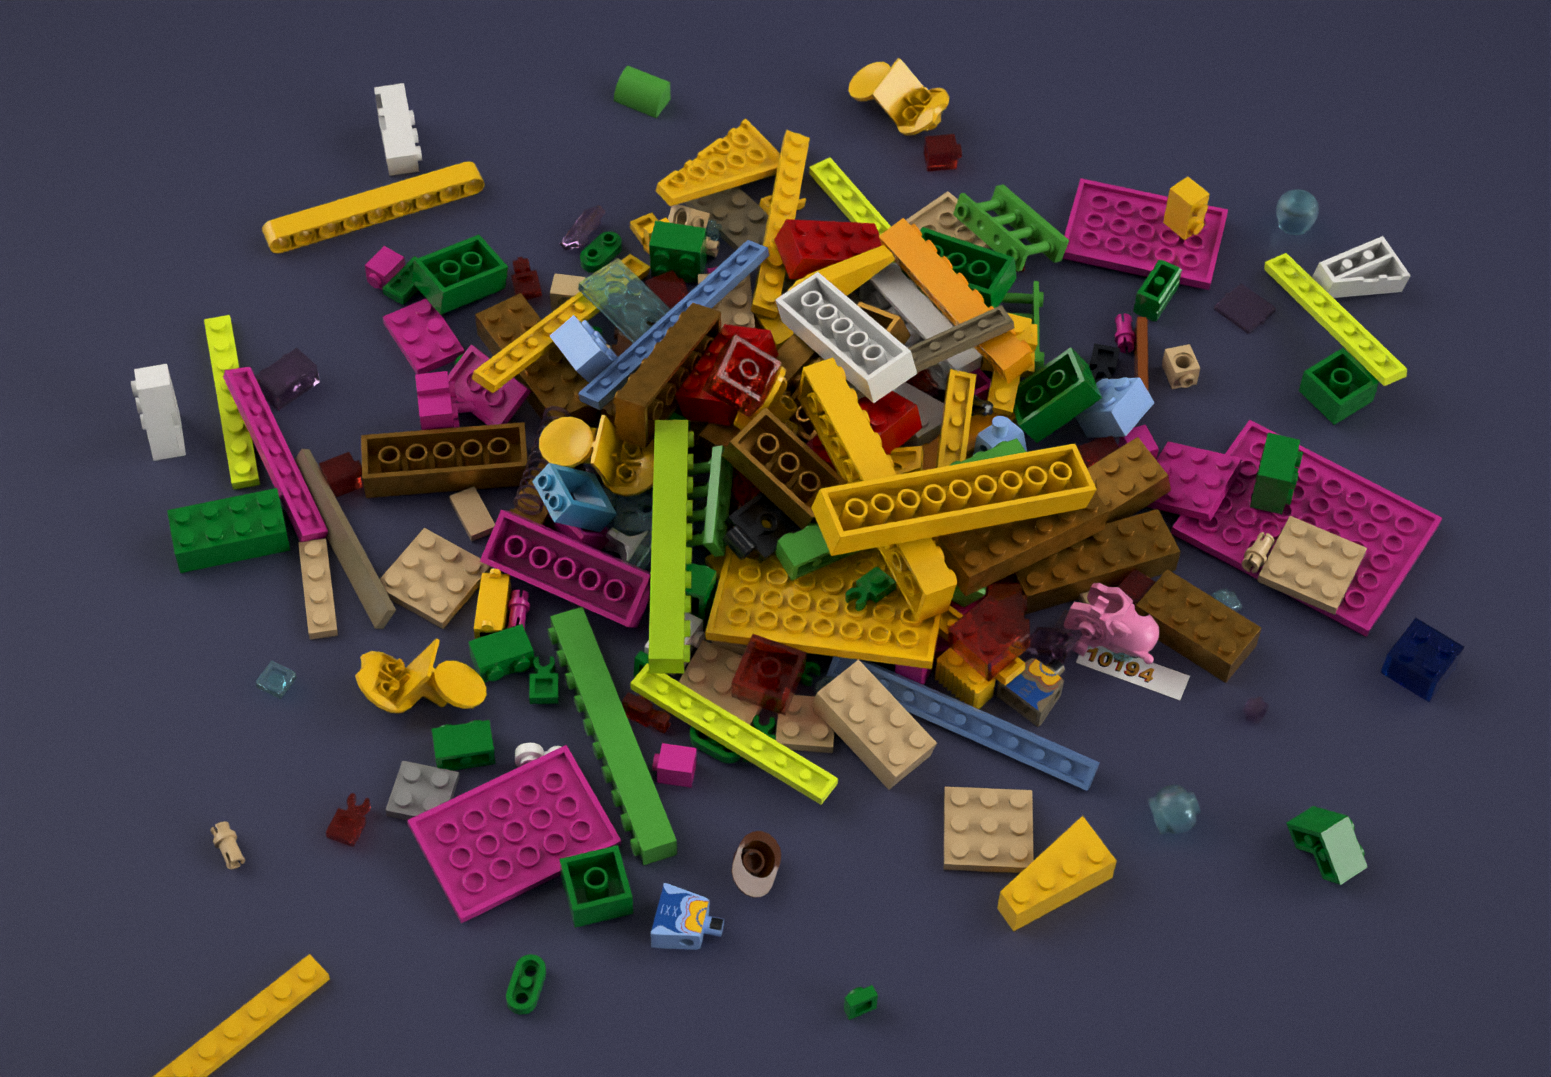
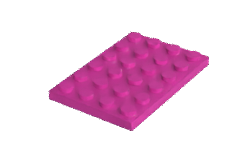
[1063,178,1228,290]
[407,745,621,924]

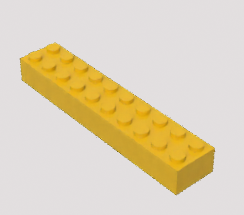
[798,357,957,622]
[811,443,1097,556]

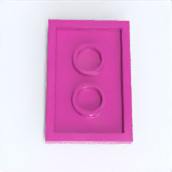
[383,299,465,374]
[448,344,531,425]

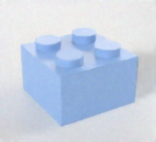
[550,315,618,383]
[1075,377,1154,438]

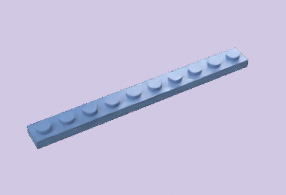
[578,240,769,410]
[826,656,1100,791]

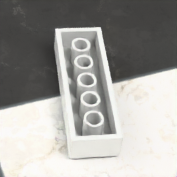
[859,262,982,391]
[775,272,917,403]

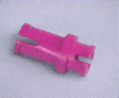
[1115,313,1136,353]
[507,590,530,629]

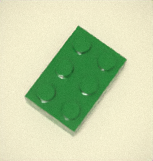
[412,235,508,315]
[1013,347,1102,443]

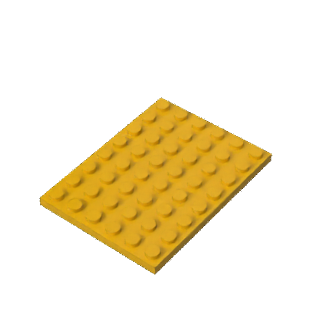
[705,508,942,669]

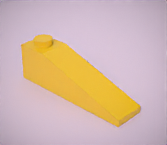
[788,245,896,296]

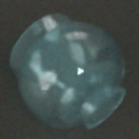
[1276,189,1319,235]
[1148,784,1201,835]

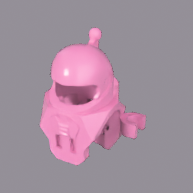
[1063,583,1159,664]

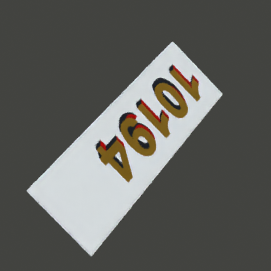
[1076,646,1190,700]

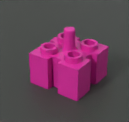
[415,371,474,430]

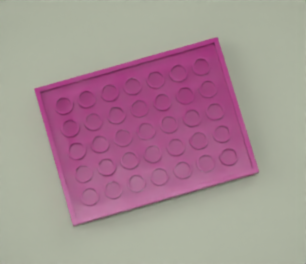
[1171,420,1442,637]

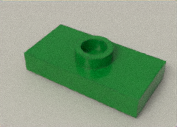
[382,256,418,305]

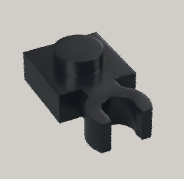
[1089,343,1120,380]

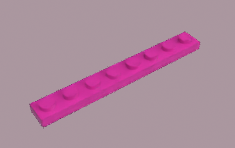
[223,367,328,542]

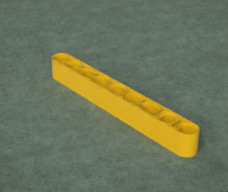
[262,161,485,253]

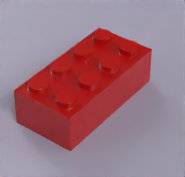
[774,219,882,279]
[675,324,779,426]
[806,390,923,473]

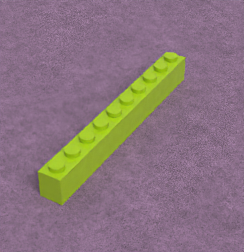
[648,420,694,673]

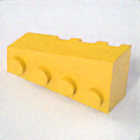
[997,816,1117,931]

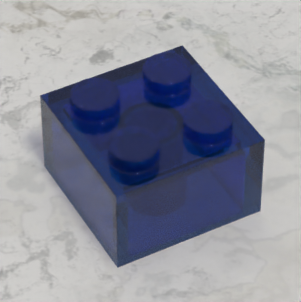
[1380,617,1465,702]

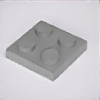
[385,761,460,820]

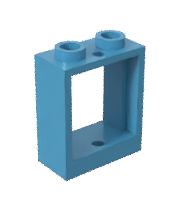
[532,463,617,532]

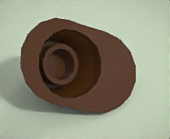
[731,831,781,898]

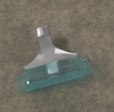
[604,527,652,569]

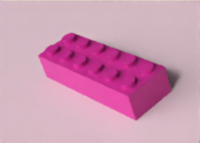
[480,510,651,628]

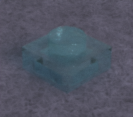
[255,660,297,699]

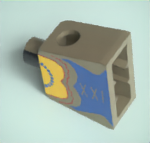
[996,658,1065,727]

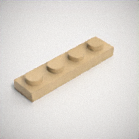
[298,538,338,640]

